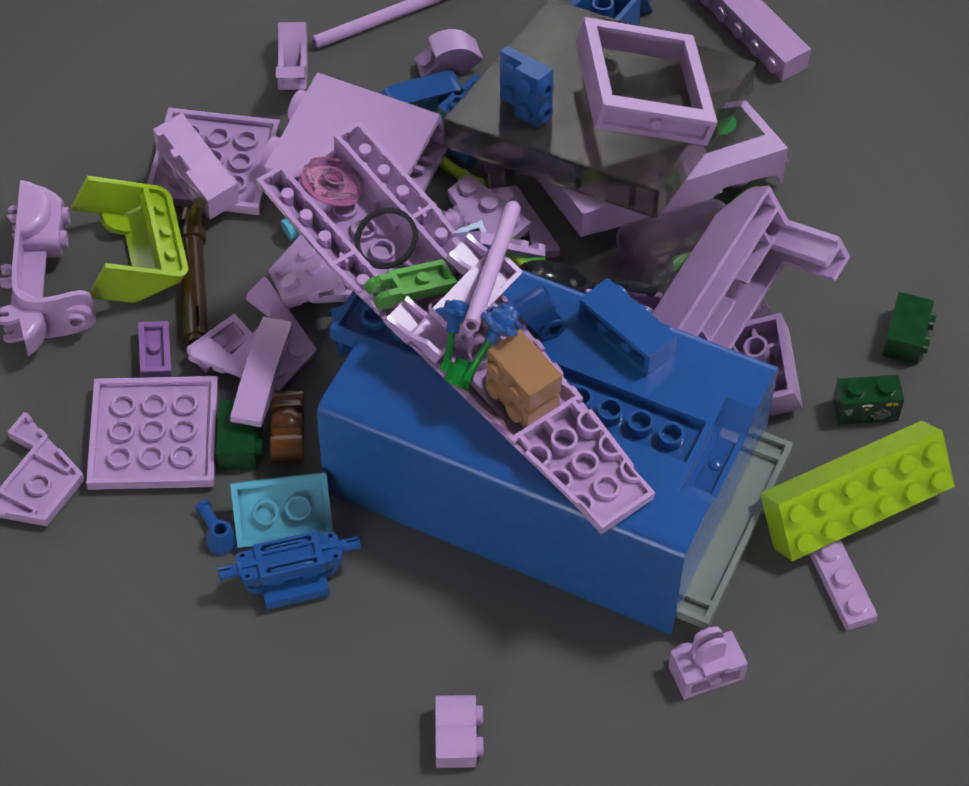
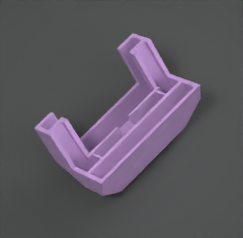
[652,185,850,349]

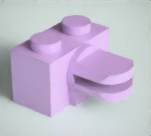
[668,627,748,700]

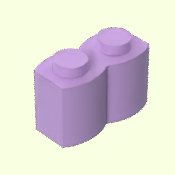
[435,695,484,768]

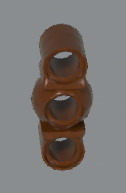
[270,390,304,464]

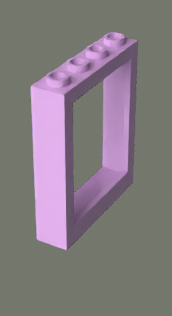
[575,17,718,146]

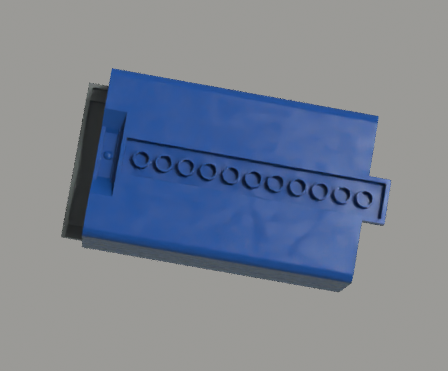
[317,269,794,635]

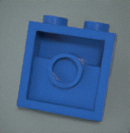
[500,45,554,128]

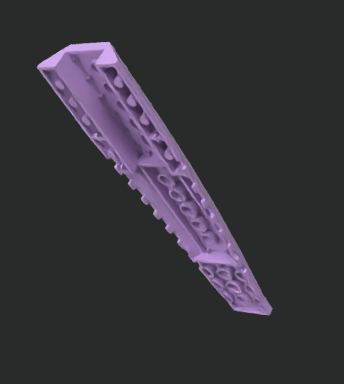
[256,121,655,534]

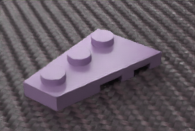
[448,174,532,240]

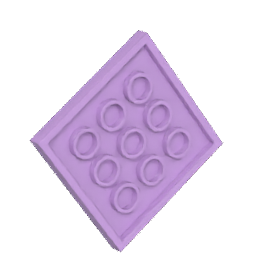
[147,108,281,215]
[86,376,218,490]

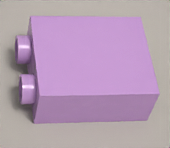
[261,72,450,192]

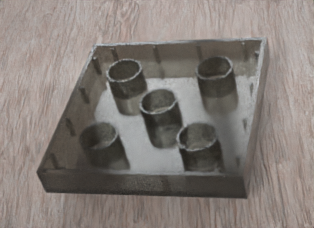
[444,0,755,219]

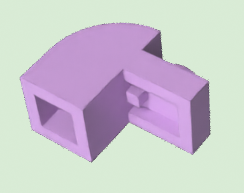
[414,29,483,77]

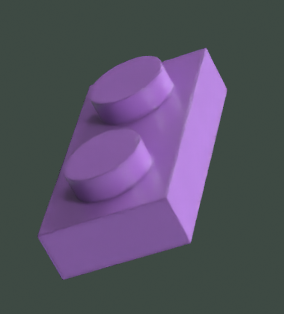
[138,321,171,378]

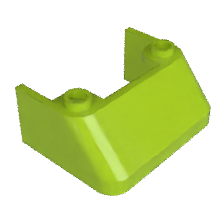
[71,176,188,303]

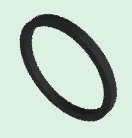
[354,207,418,269]

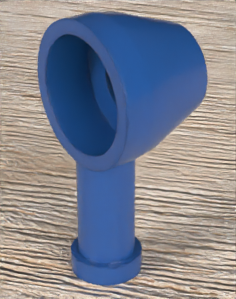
[195,500,237,555]

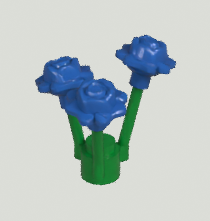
[436,299,523,391]

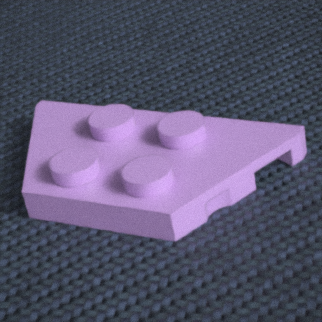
[268,235,346,309]

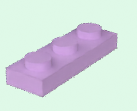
[809,540,878,631]

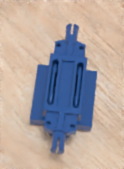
[217,531,361,610]

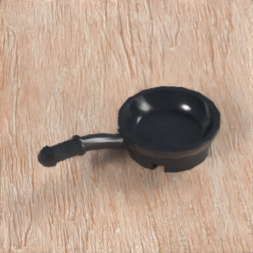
[520,260,658,297]

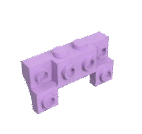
[383,233,523,363]

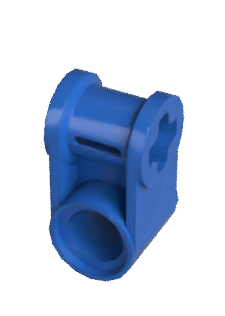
[513,284,566,340]

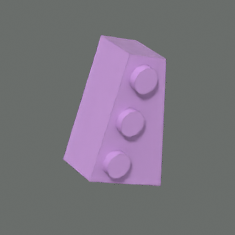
[153,112,239,219]

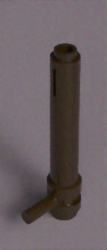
[177,198,208,346]

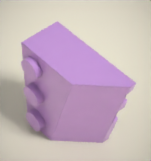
[731,312,803,416]

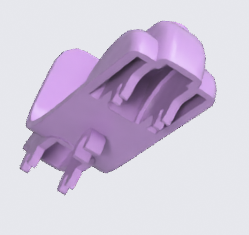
[0,180,96,356]

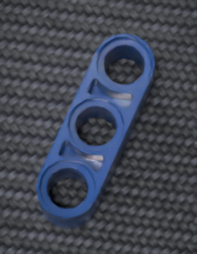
[380,70,461,113]

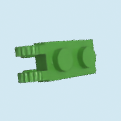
[364,259,458,310]

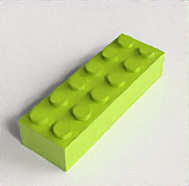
[760,421,955,561]

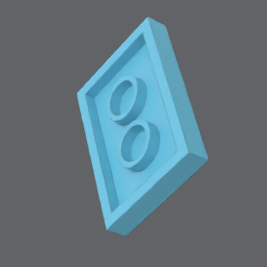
[230,472,333,548]

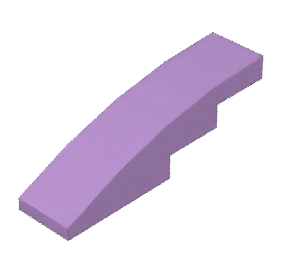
[230,316,293,427]

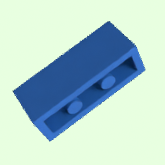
[578,278,677,377]

